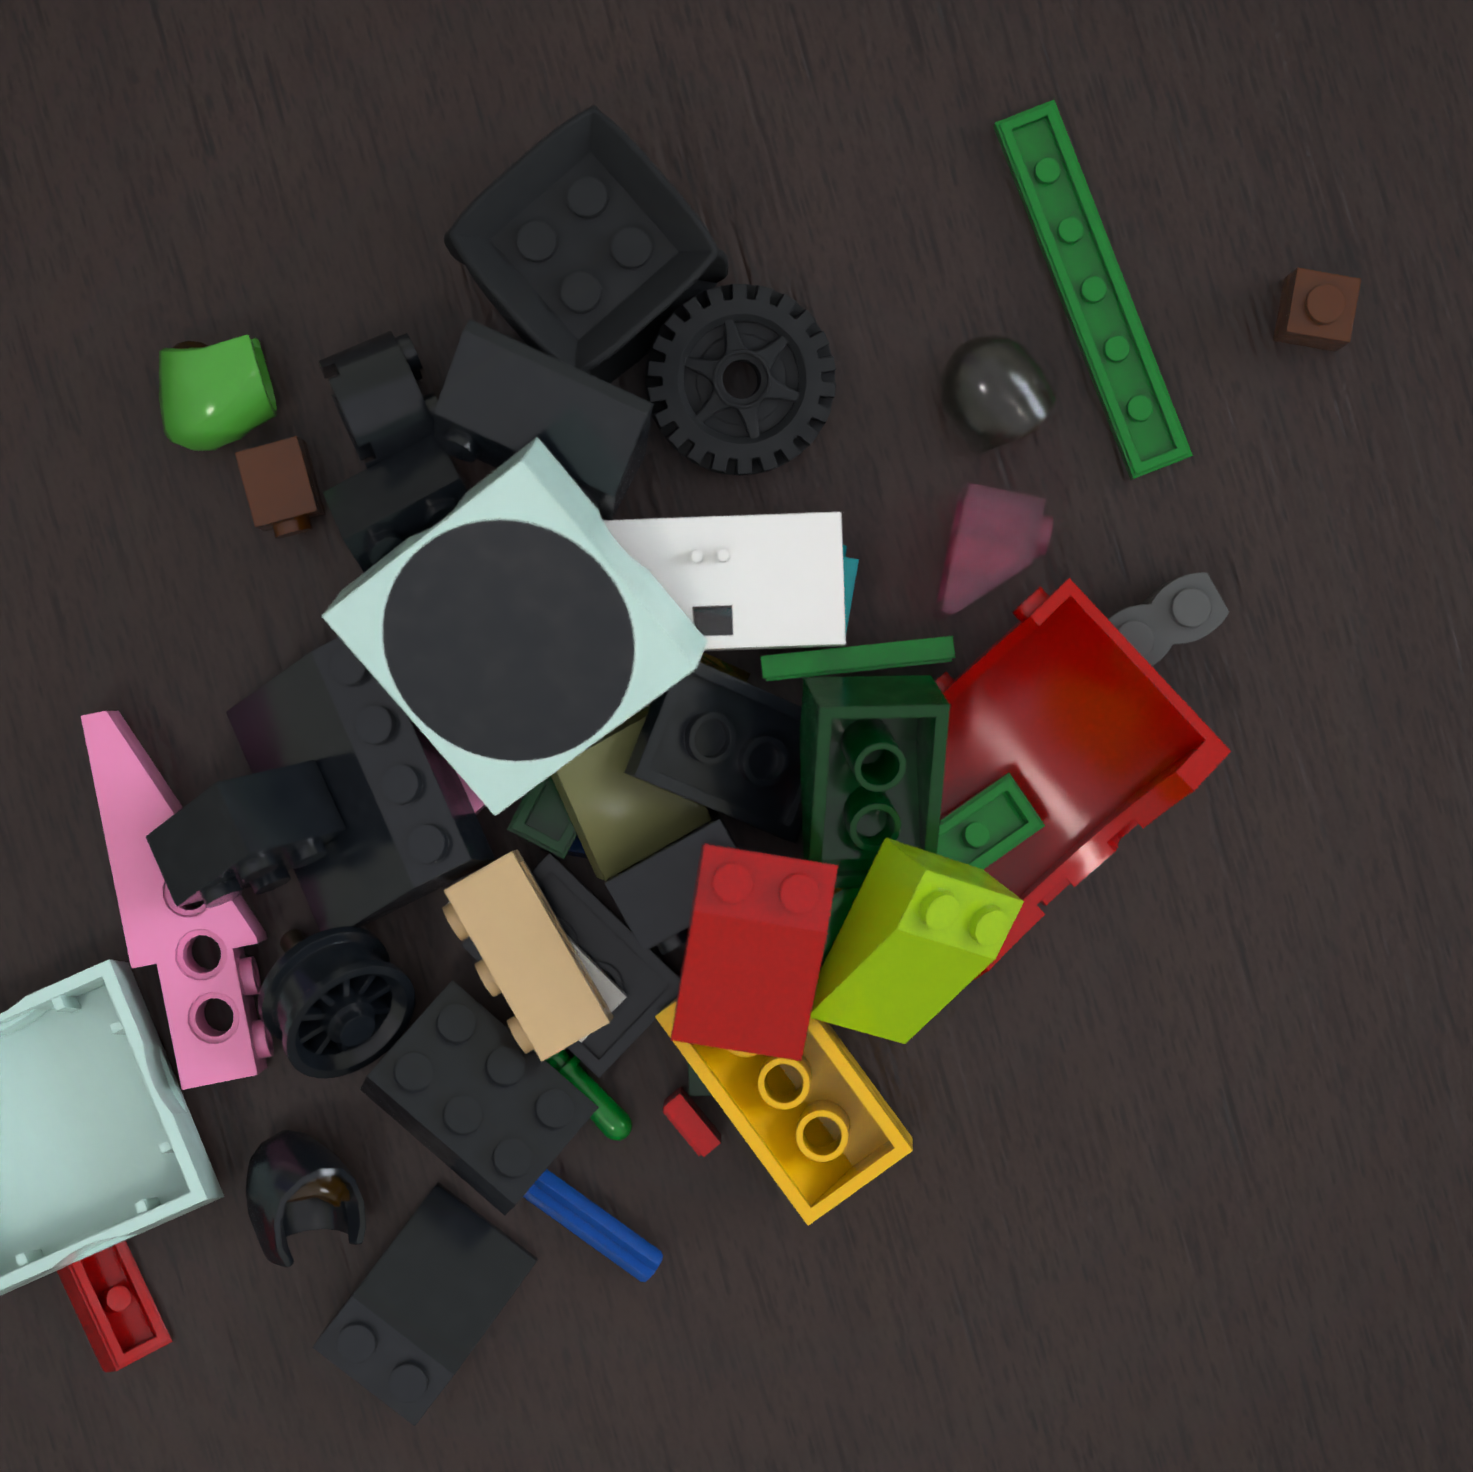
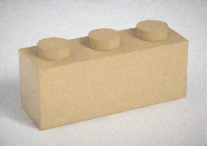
[442,849,614,1062]

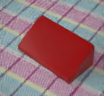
[57,1240,173,1373]

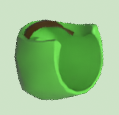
[159,335,277,451]

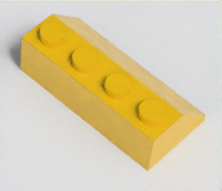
[655,998,913,1226]

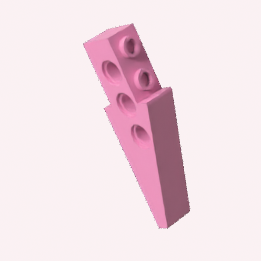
[81,711,274,1090]

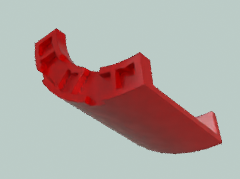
[935,578,1231,981]

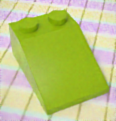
[810,837,1024,1044]

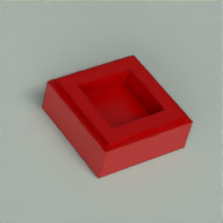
[662,1086,721,1157]

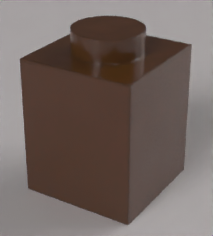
[1273,268,1361,352]
[235,436,326,538]

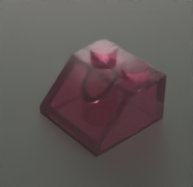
[933,483,1053,618]

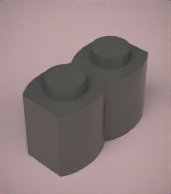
[1106,572,1229,666]

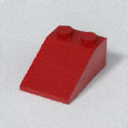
[670,844,838,1061]

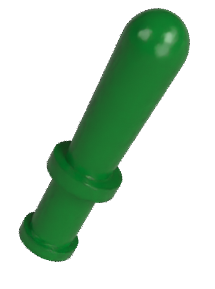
[534,1049,632,1141]

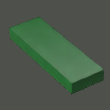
[760,636,955,681]

